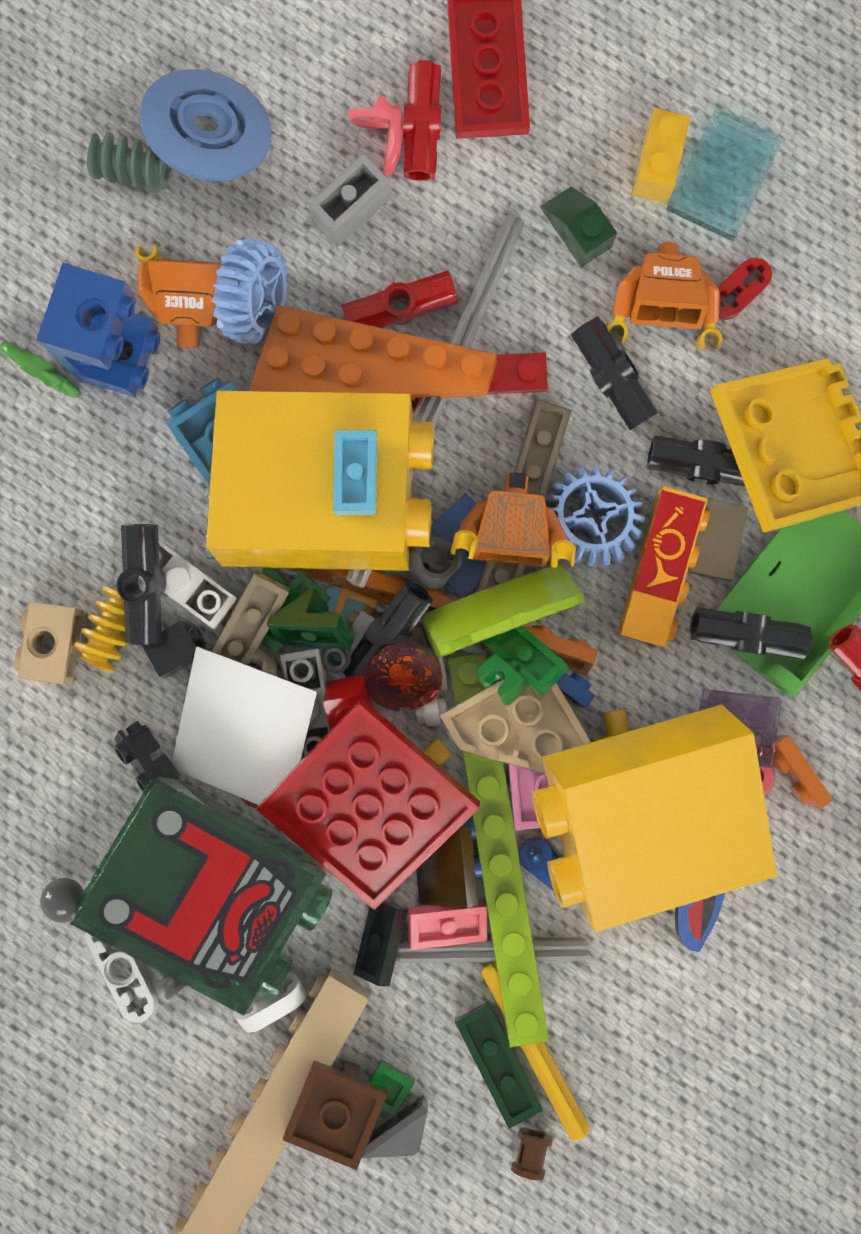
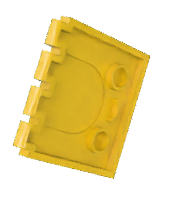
[710,358,861,533]

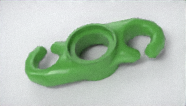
[0,341,81,398]

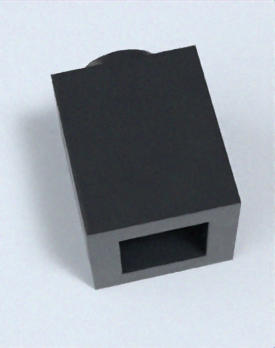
[141,620,206,678]

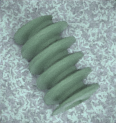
[87,132,171,193]

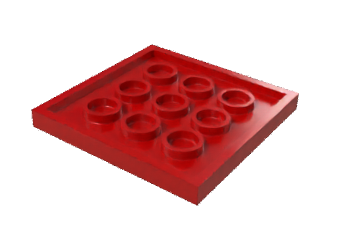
[257,698,481,910]

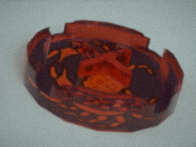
[365,643,443,711]

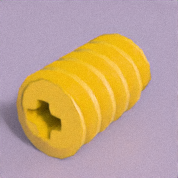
[73,587,129,673]

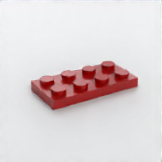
[447,0,530,139]

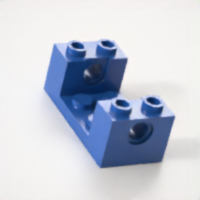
[36,262,161,398]

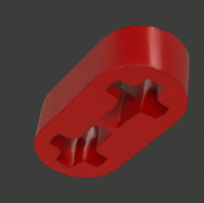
[718,257,772,320]

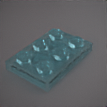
[666,107,783,242]

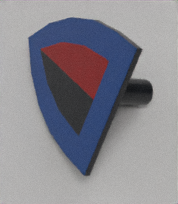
[675,893,725,952]

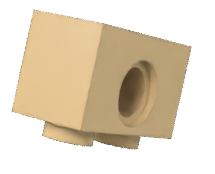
[14,602,84,685]

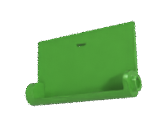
[714,510,861,699]

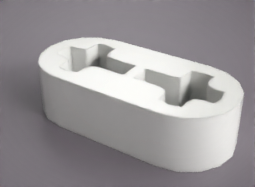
[233,972,307,1033]

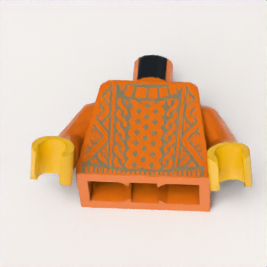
[450,473,576,568]

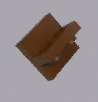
[282,1060,387,1170]

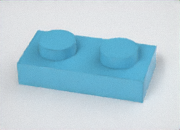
[333,430,378,515]

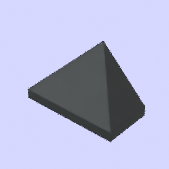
[362,1095,428,1158]

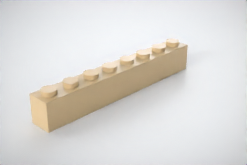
[170,969,371,1234]

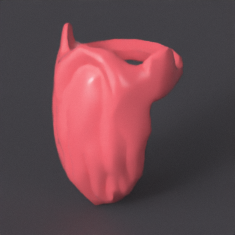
[348,96,403,178]

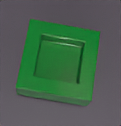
[368,1059,415,1117]

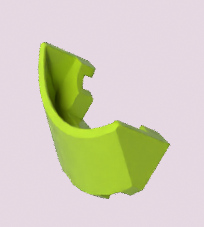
[421,564,585,659]

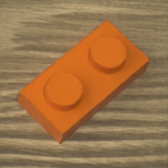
[767,735,833,809]

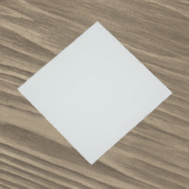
[172,646,317,805]

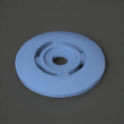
[140,69,272,181]

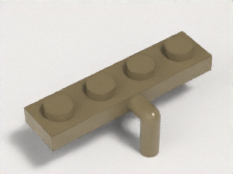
[183,570,290,704]

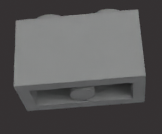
[308,153,391,247]

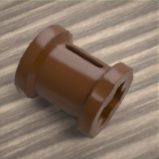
[511,1127,553,1181]

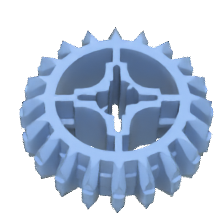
[212,238,289,344]
[545,466,645,568]

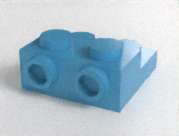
[165,378,237,486]

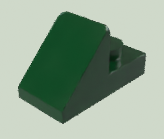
[266,588,355,649]

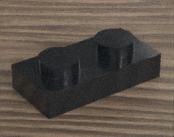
[353,900,408,987]

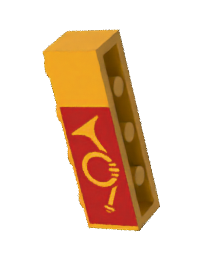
[617,486,711,647]

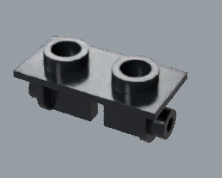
[113,721,182,801]

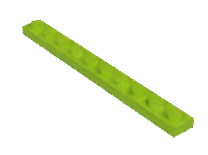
[448,653,549,1047]

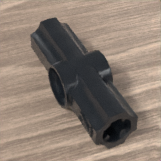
[571,316,659,430]
[647,435,746,487]
[116,524,167,645]
[342,581,433,690]
[689,607,813,659]

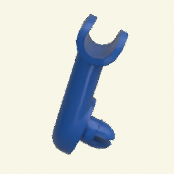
[518,838,559,895]

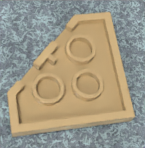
[440,680,591,774]

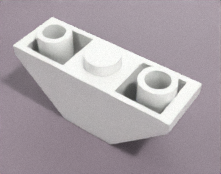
[121,540,238,630]

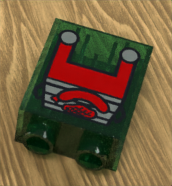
[70,768,333,1016]

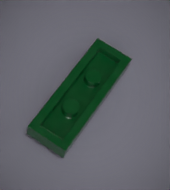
[455,1001,543,1129]

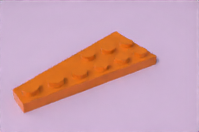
[248,305,497,401]

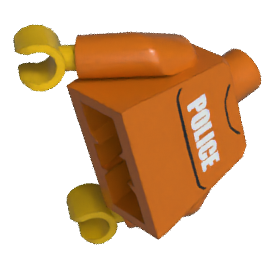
[607,242,723,351]
[135,244,221,348]

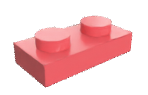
[408,899,487,950]

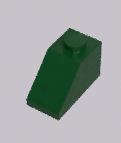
[540,187,617,268]

